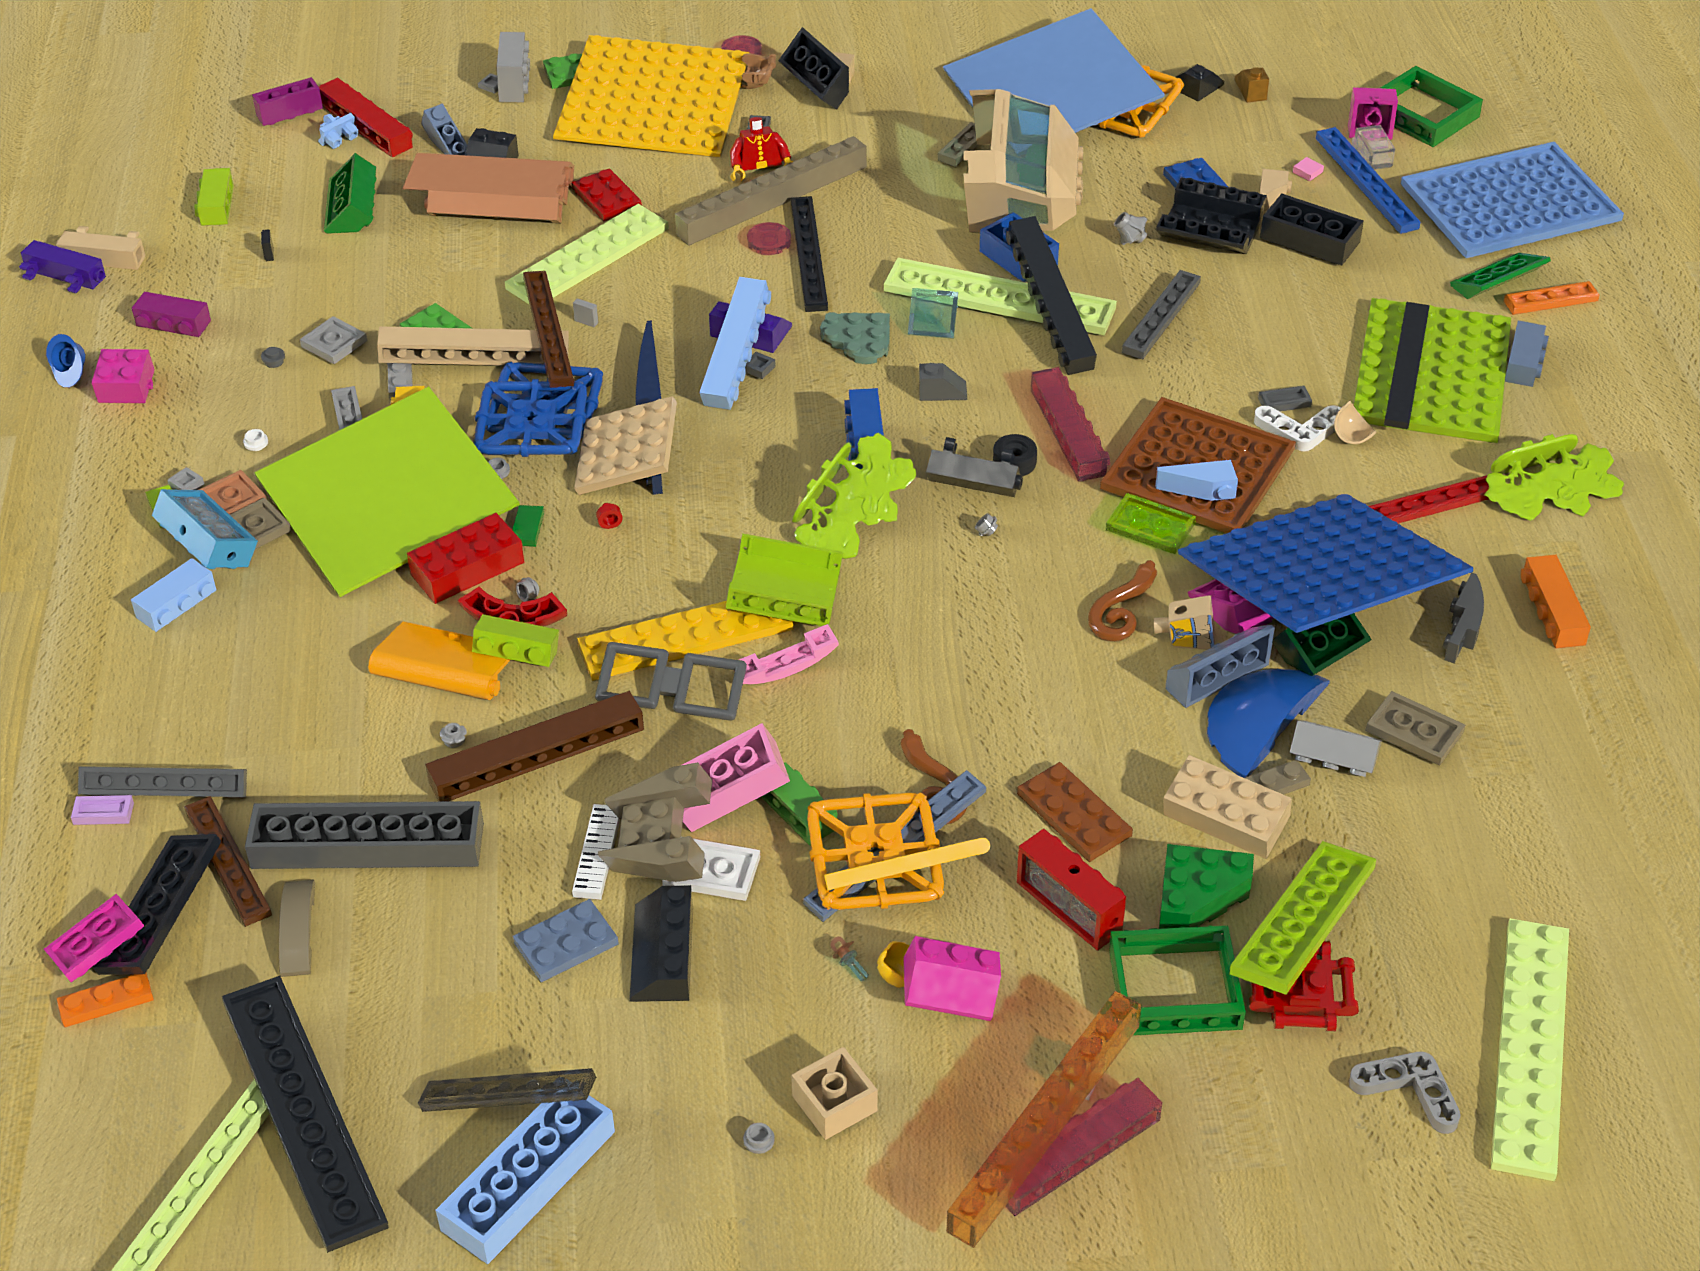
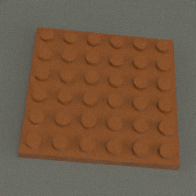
[1100,397,1296,533]

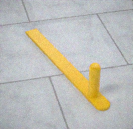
[824,838,990,890]

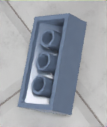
[1165,625,1274,708]

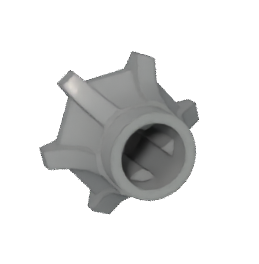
[1114,212,1148,245]

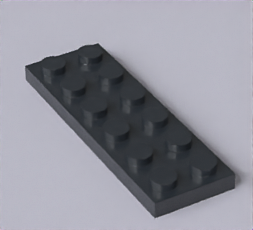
[93,834,222,975]

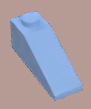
[1155,460,1238,501]

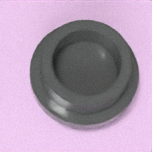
[261,347,285,368]

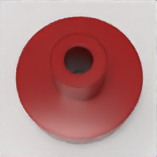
[596,503,623,529]

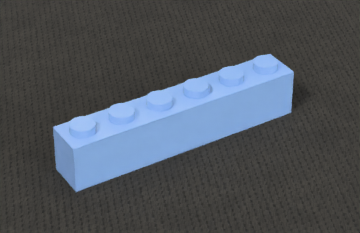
[699,277,771,410]

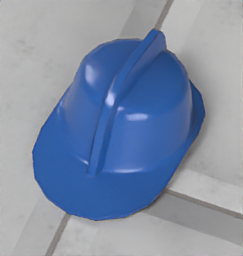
[46,334,86,388]

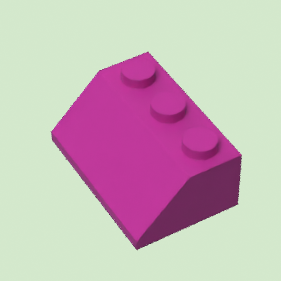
[904,936,1001,1021]

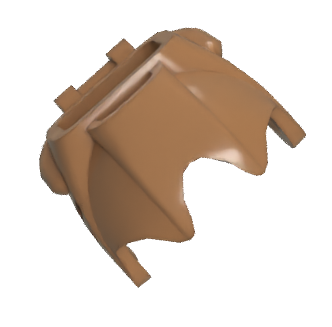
[741,53,776,89]

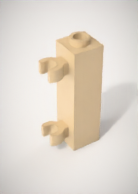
[56,226,146,270]

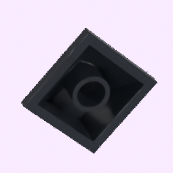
[1166,64,1225,102]

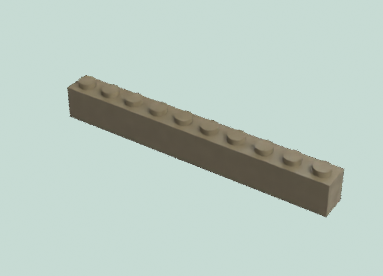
[675,136,867,246]

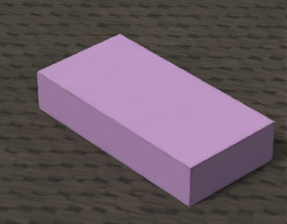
[71,795,134,825]

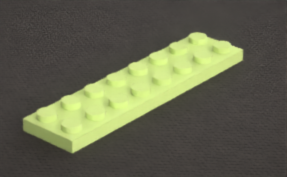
[505,204,669,304]

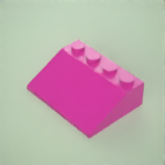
[1188,579,1275,634]

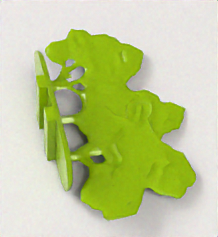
[792,433,916,559]
[1485,434,1624,521]

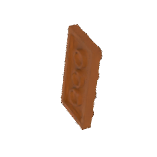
[1017,762,1133,862]

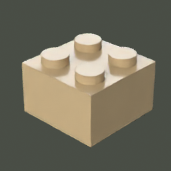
[791,1047,878,1140]

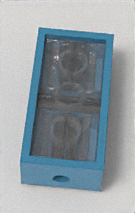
[152,489,258,569]

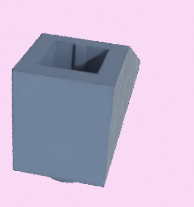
[421,103,467,155]

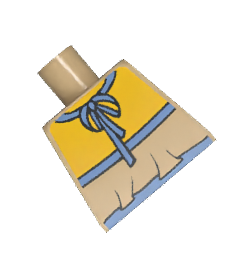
[1154,596,1215,650]

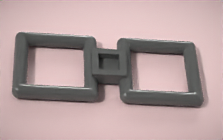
[595,642,747,721]

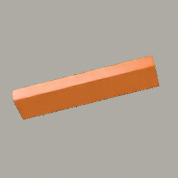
[1504,281,1600,315]

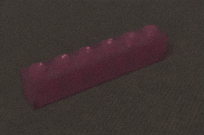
[1031,367,1110,482]
[991,1078,1163,1216]

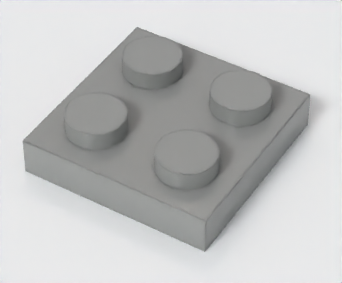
[300,316,367,364]

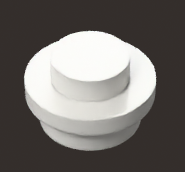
[243,429,268,451]

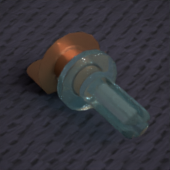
[831,936,868,981]

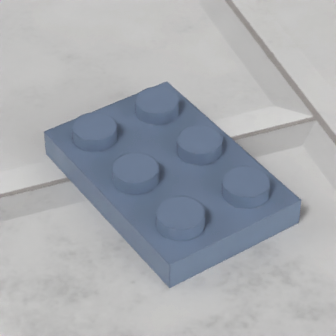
[513,899,619,982]

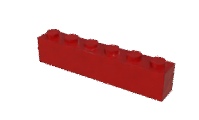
[318,77,413,157]

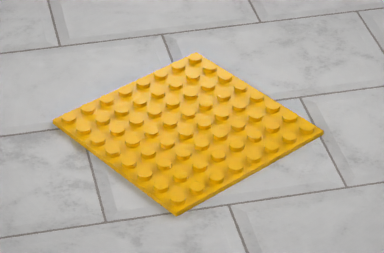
[553,35,750,157]

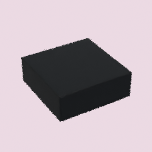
[261,229,274,261]

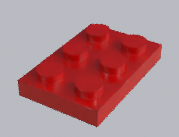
[572,168,642,222]

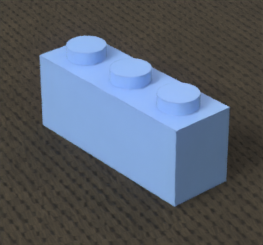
[131,558,216,632]

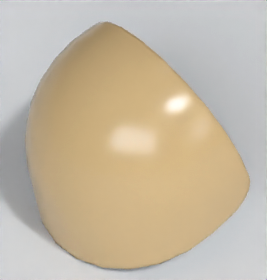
[1334,401,1377,444]

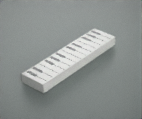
[572,804,620,900]

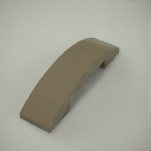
[279,879,315,977]

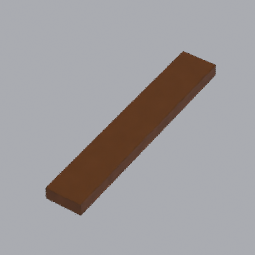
[184,796,272,927]

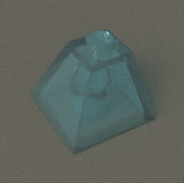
[908,288,959,339]

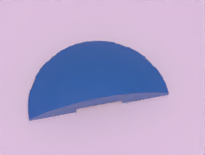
[1207,669,1330,778]

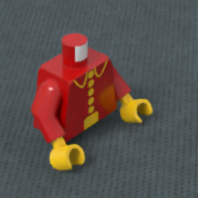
[730,117,794,181]

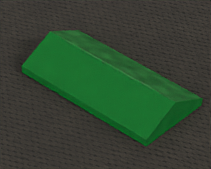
[1450,252,1551,299]

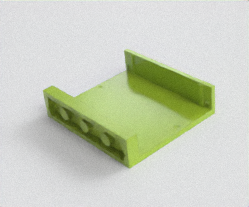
[726,533,843,626]

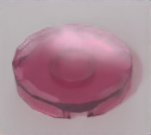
[721,35,762,55]
[747,222,791,255]

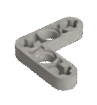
[1349,1052,1460,1134]

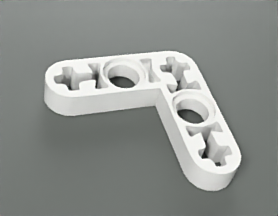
[1254,405,1341,451]

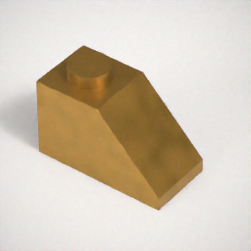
[1235,67,1269,103]

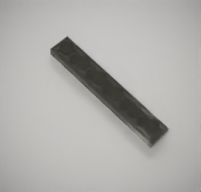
[418,1068,597,1112]

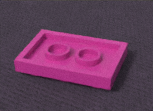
[44,894,144,982]

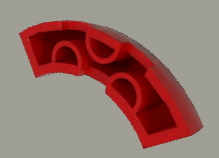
[458,586,567,627]

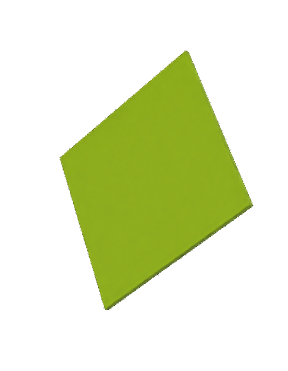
[254,387,520,597]

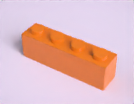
[1521,554,1591,649]

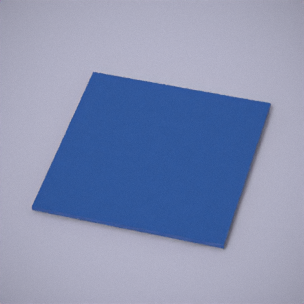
[1178,494,1473,633]

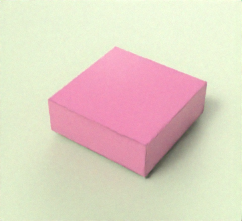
[1293,157,1324,181]

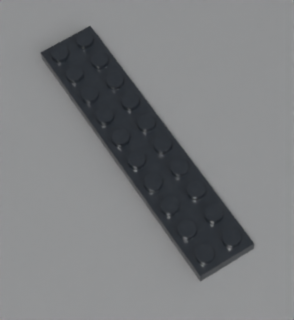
[222,976,389,1253]

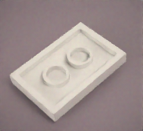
[662,839,760,901]

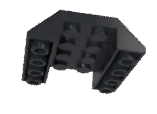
[1156,177,1267,254]

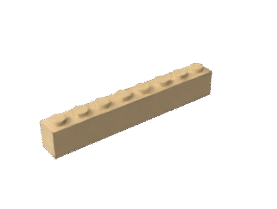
[377,326,569,365]

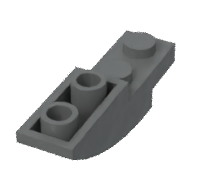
[1443,572,1484,664]

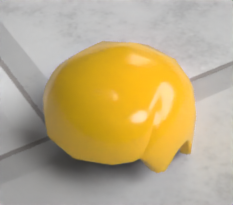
[876,941,909,988]

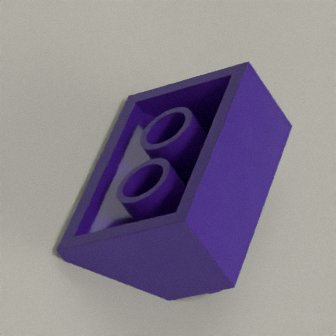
[709,301,792,353]

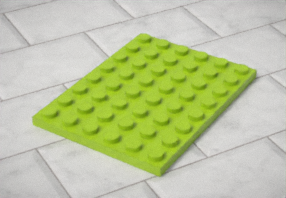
[1354,298,1511,443]

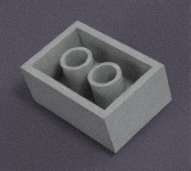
[497,32,530,102]

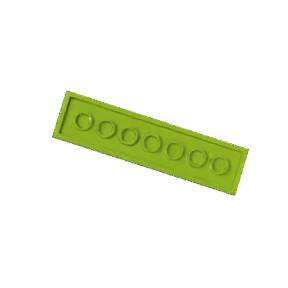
[1230,841,1376,994]

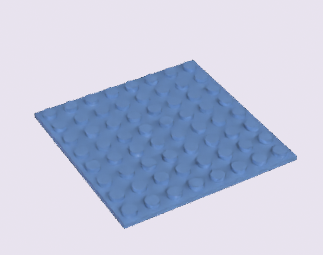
[943,8,1165,158]

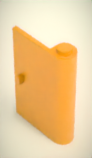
[368,621,510,700]

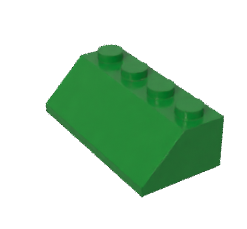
[324,153,377,234]

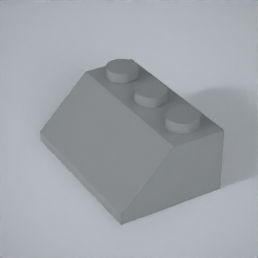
[1290,720,1382,777]

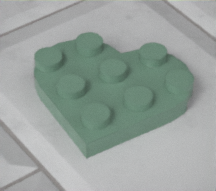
[820,312,890,364]

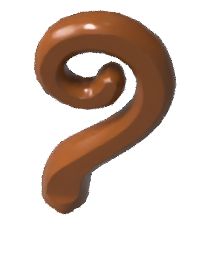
[1088,560,1157,642]
[900,729,967,824]

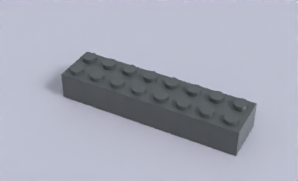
[245,801,484,869]

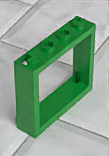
[1380,66,1483,147]
[1109,925,1246,1036]

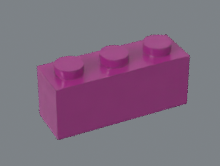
[252,77,323,126]
[132,291,211,337]

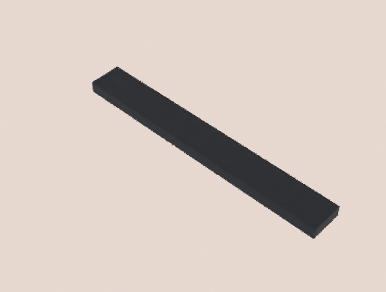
[790,196,828,312]
[1384,302,1430,429]

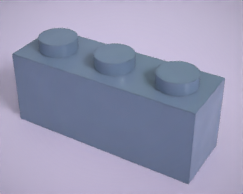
[1505,321,1549,387]

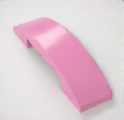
[734,624,839,684]

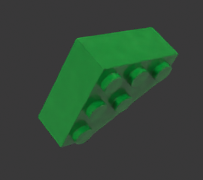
[1159,844,1254,929]

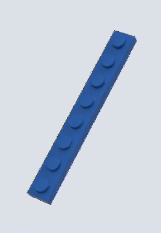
[1316,127,1421,234]

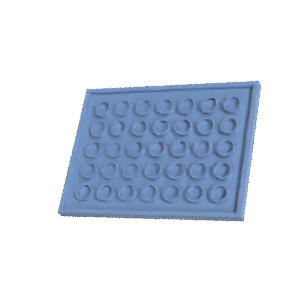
[1401,142,1624,258]

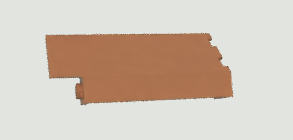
[403,153,575,224]

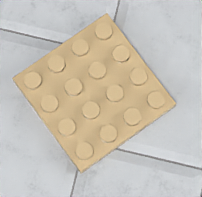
[574,396,677,495]

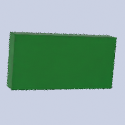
[513,505,544,547]

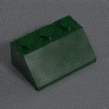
[1272,613,1372,676]

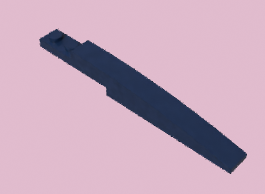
[636,320,663,495]

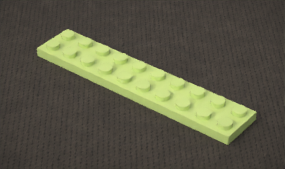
[884,258,1117,336]
[1491,918,1569,1181]

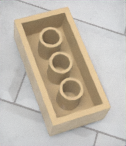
[1164,755,1292,859]

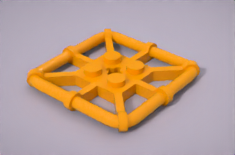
[1098,65,1184,138]
[807,792,944,910]

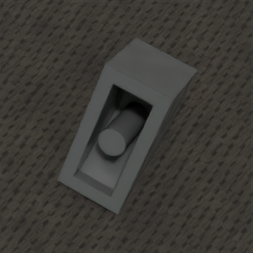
[919,363,967,401]

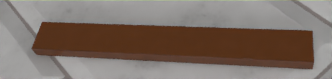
[523,271,574,388]

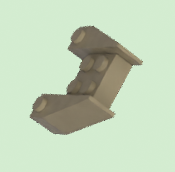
[598,762,712,882]

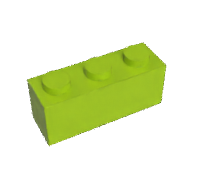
[194,168,234,226]
[472,614,559,667]

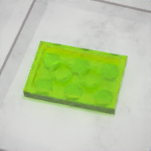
[1106,493,1196,554]

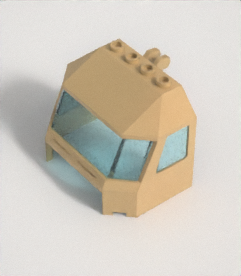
[964,89,1083,232]

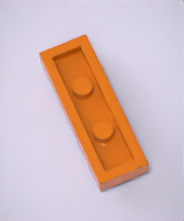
[57,973,154,1028]

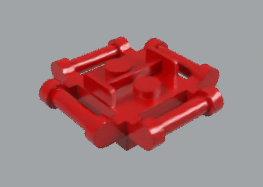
[1249,941,1359,1032]

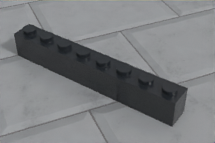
[1006,216,1097,375]

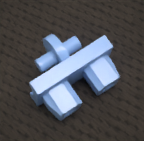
[318,113,358,149]

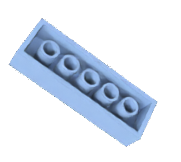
[436,1080,615,1264]

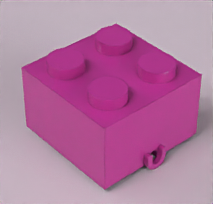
[1348,87,1398,142]
[92,349,155,403]

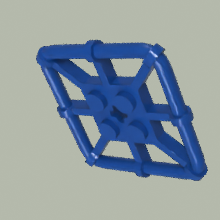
[485,361,603,438]
[473,379,587,457]

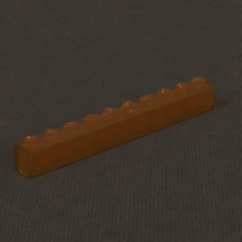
[946,991,1142,1248]

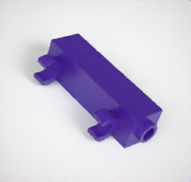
[19,240,106,293]

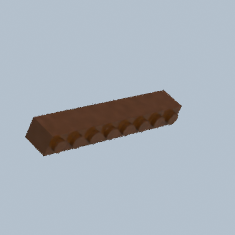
[425,690,644,802]

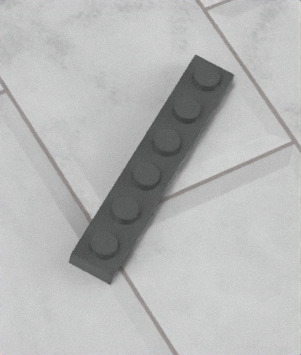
[1122,270,1201,360]
[78,766,247,797]

